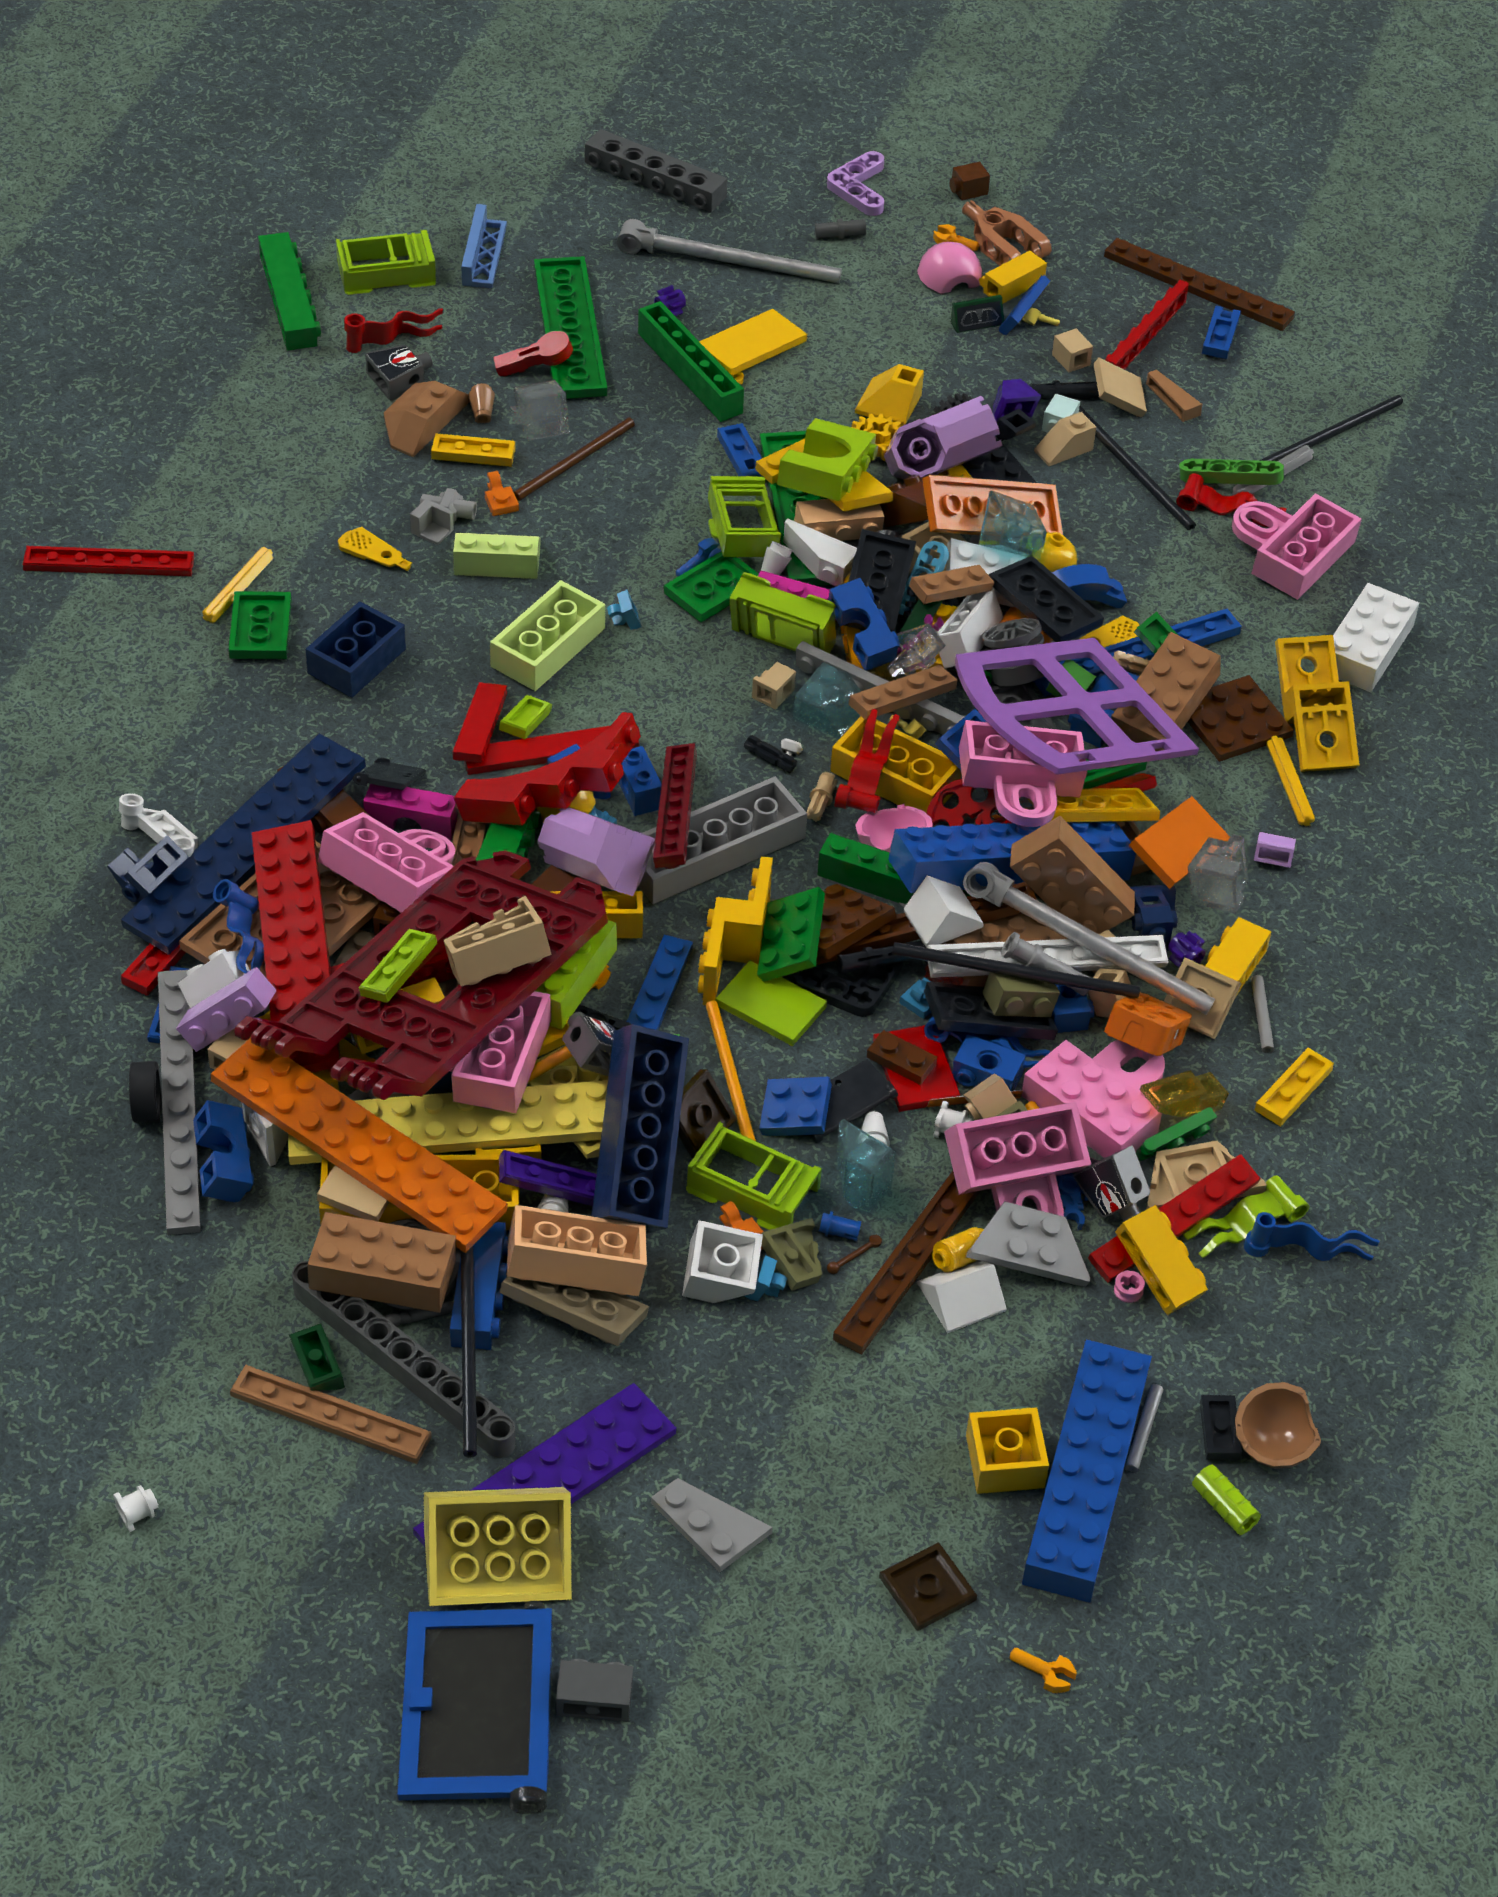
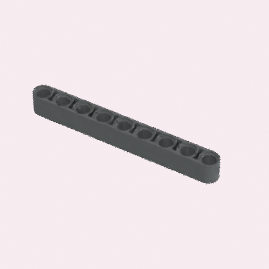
[292,1261,516,1458]

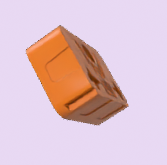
[1104,992,1192,1056]

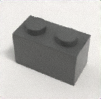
[556,1659,633,1722]

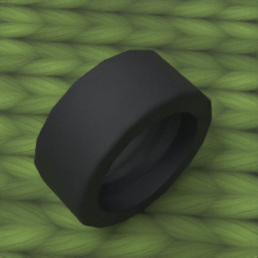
[129,1061,161,1123]

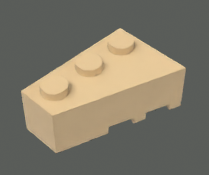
[443,896,552,986]

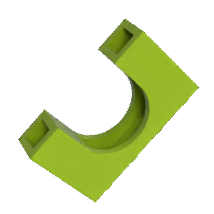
[777,418,878,501]

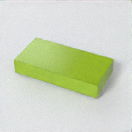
[499,695,552,739]

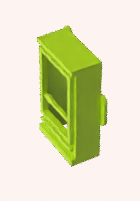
[336,230,436,295]
[708,476,781,557]
[730,572,836,654]
[686,1122,822,1230]

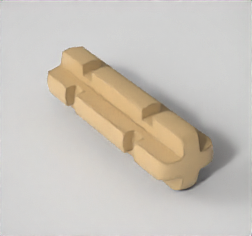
[1113,651,1150,675]

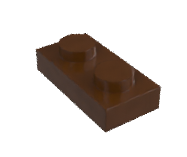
[866,1030,937,1085]

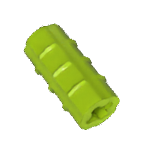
[1192,1464,1261,1535]

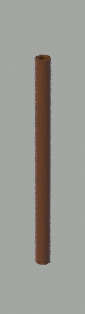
[514,417,635,501]

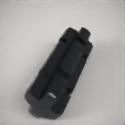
[744,735,797,773]

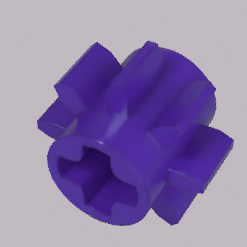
[654,285,686,316]
[1168,931,1206,968]

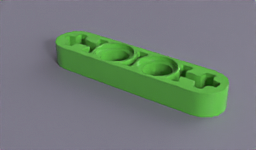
[1179,459,1284,485]

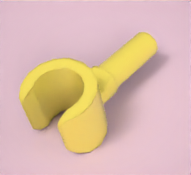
[1022,308,1060,326]
[890,715,926,739]

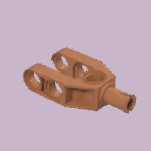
[962,200,1052,266]

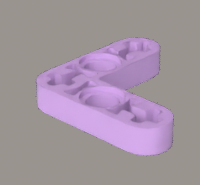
[827,151,884,216]

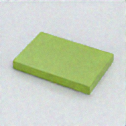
[715,960,827,1046]

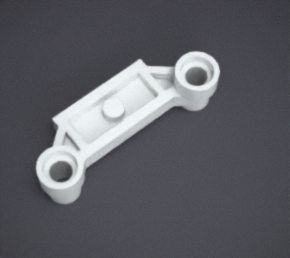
[119,794,198,857]

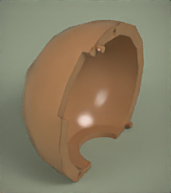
[1235,1382,1321,1469]

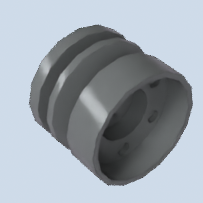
[982,618,1044,686]

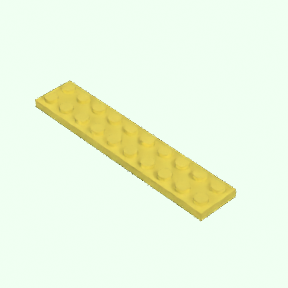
[288,1080,608,1165]

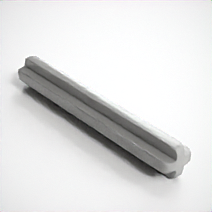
[1232,445,1314,495]

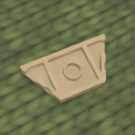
[1146,1141,1266,1210]

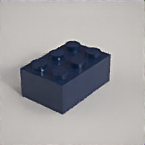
[305,601,406,698]

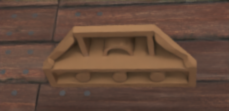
[384,381,470,457]

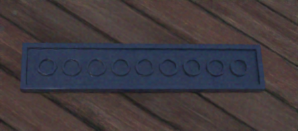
[121,733,366,955]

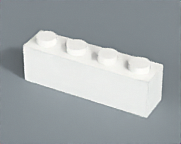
[934,589,1003,669]

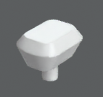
[781,738,803,756]

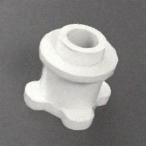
[934,1101,972,1138]
[113,1485,158,1532]

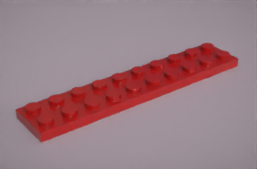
[252,820,341,1073]

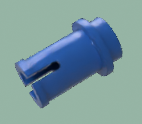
[819,1211,862,1242]

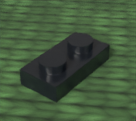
[1200,1395,1242,1460]

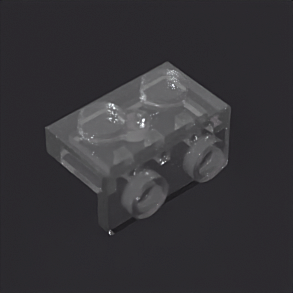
[887,624,946,677]

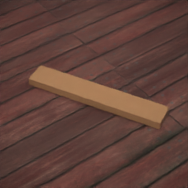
[230,1365,431,1464]

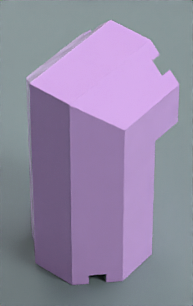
[884,396,1002,480]
[537,807,655,896]

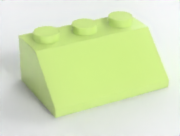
[453,533,541,579]

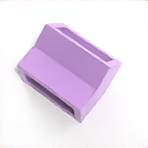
[1254,832,1296,868]

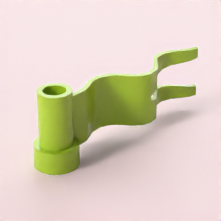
[1183,1175,1310,1258]

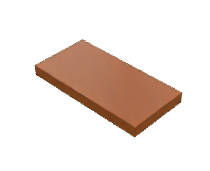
[1129,796,1232,889]

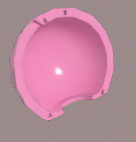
[917,242,982,294]
[856,804,933,852]

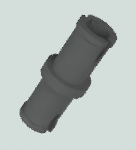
[815,219,866,240]

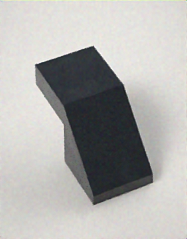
[996,409,1036,441]

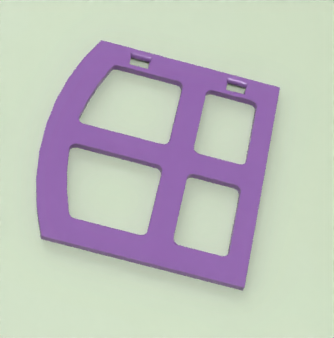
[955,638,1199,775]

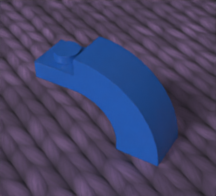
[1052,564,1127,608]

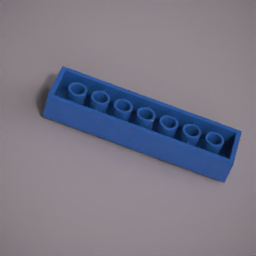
[888,821,1136,893]
[1022,1339,1152,1603]

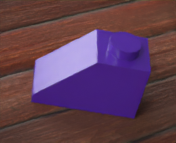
[993,379,1041,422]

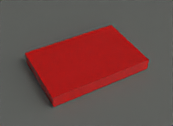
[873,1025,960,1112]

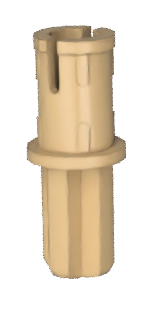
[806,772,838,822]

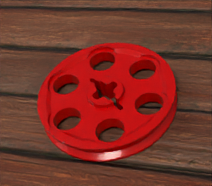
[926,779,1012,827]

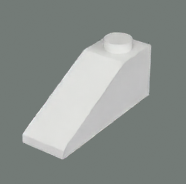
[783,518,857,586]

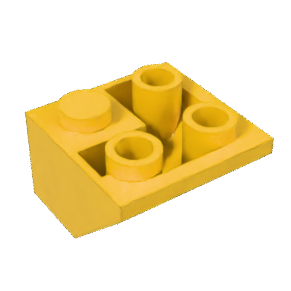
[855,364,924,426]

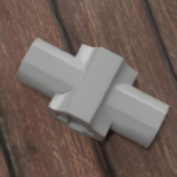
[419,488,477,521]

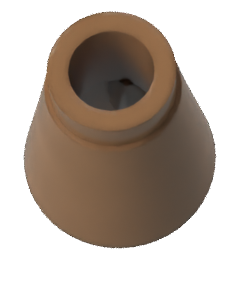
[469,383,495,423]

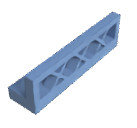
[461,204,507,288]

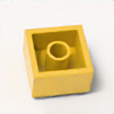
[966,1407,1049,1494]

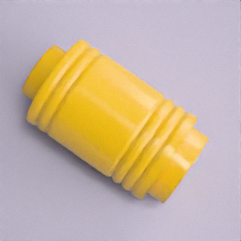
[932,1227,984,1272]

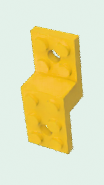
[1275,635,1360,772]
[698,856,773,1005]

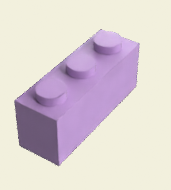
[176,967,277,1052]

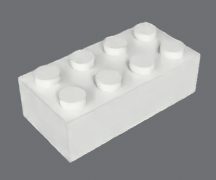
[1333,583,1419,692]

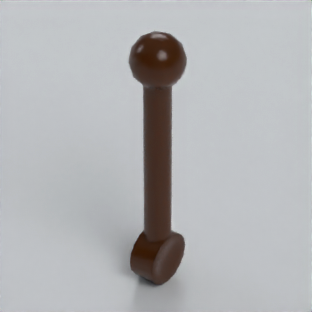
[827,1235,882,1274]

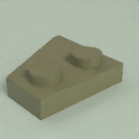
[761,1218,822,1290]

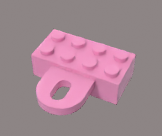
[1232,493,1362,600]
[959,720,1088,827]
[318,812,455,913]
[450,991,551,1113]
[1021,1040,1165,1158]
[944,1102,1092,1216]

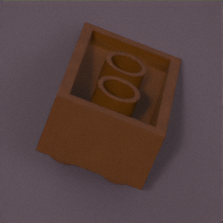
[880,475,928,527]

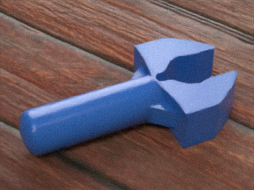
[676,538,721,577]

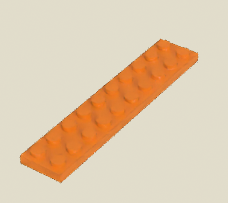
[211,1038,508,1253]

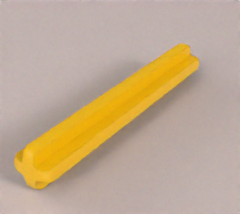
[202,547,273,623]
[1266,736,1315,826]

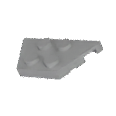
[966,1201,1090,1286]

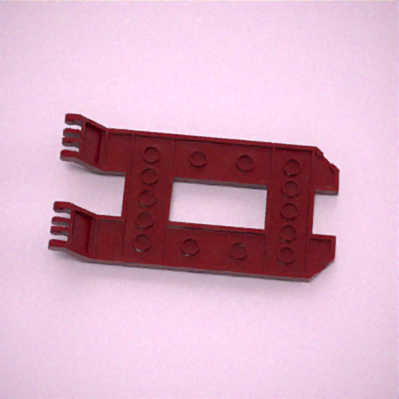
[234,850,608,1100]

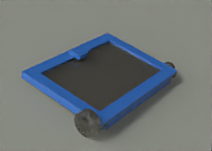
[398,1601,552,1814]

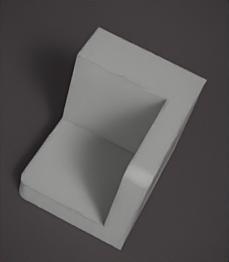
[410,499,454,545]

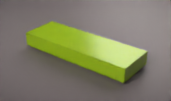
[359,929,438,1003]

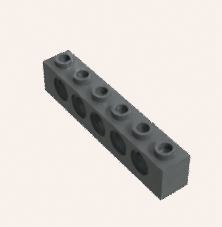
[585,129,727,213]

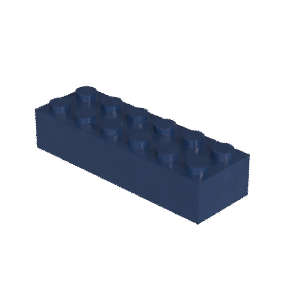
[592,1024,689,1233]

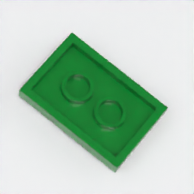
[664,551,759,622]
[229,591,292,659]
[757,887,825,982]

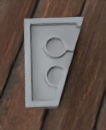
[651,1478,773,1573]

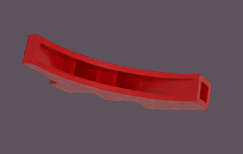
[453,712,641,825]

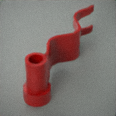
[344,308,443,353]
[1176,473,1287,527]
[834,709,900,814]

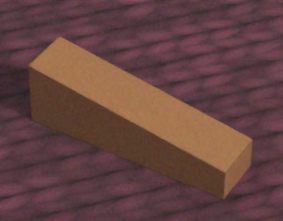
[1146,370,1203,422]

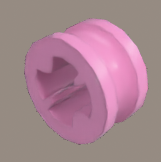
[1114,1270,1145,1303]

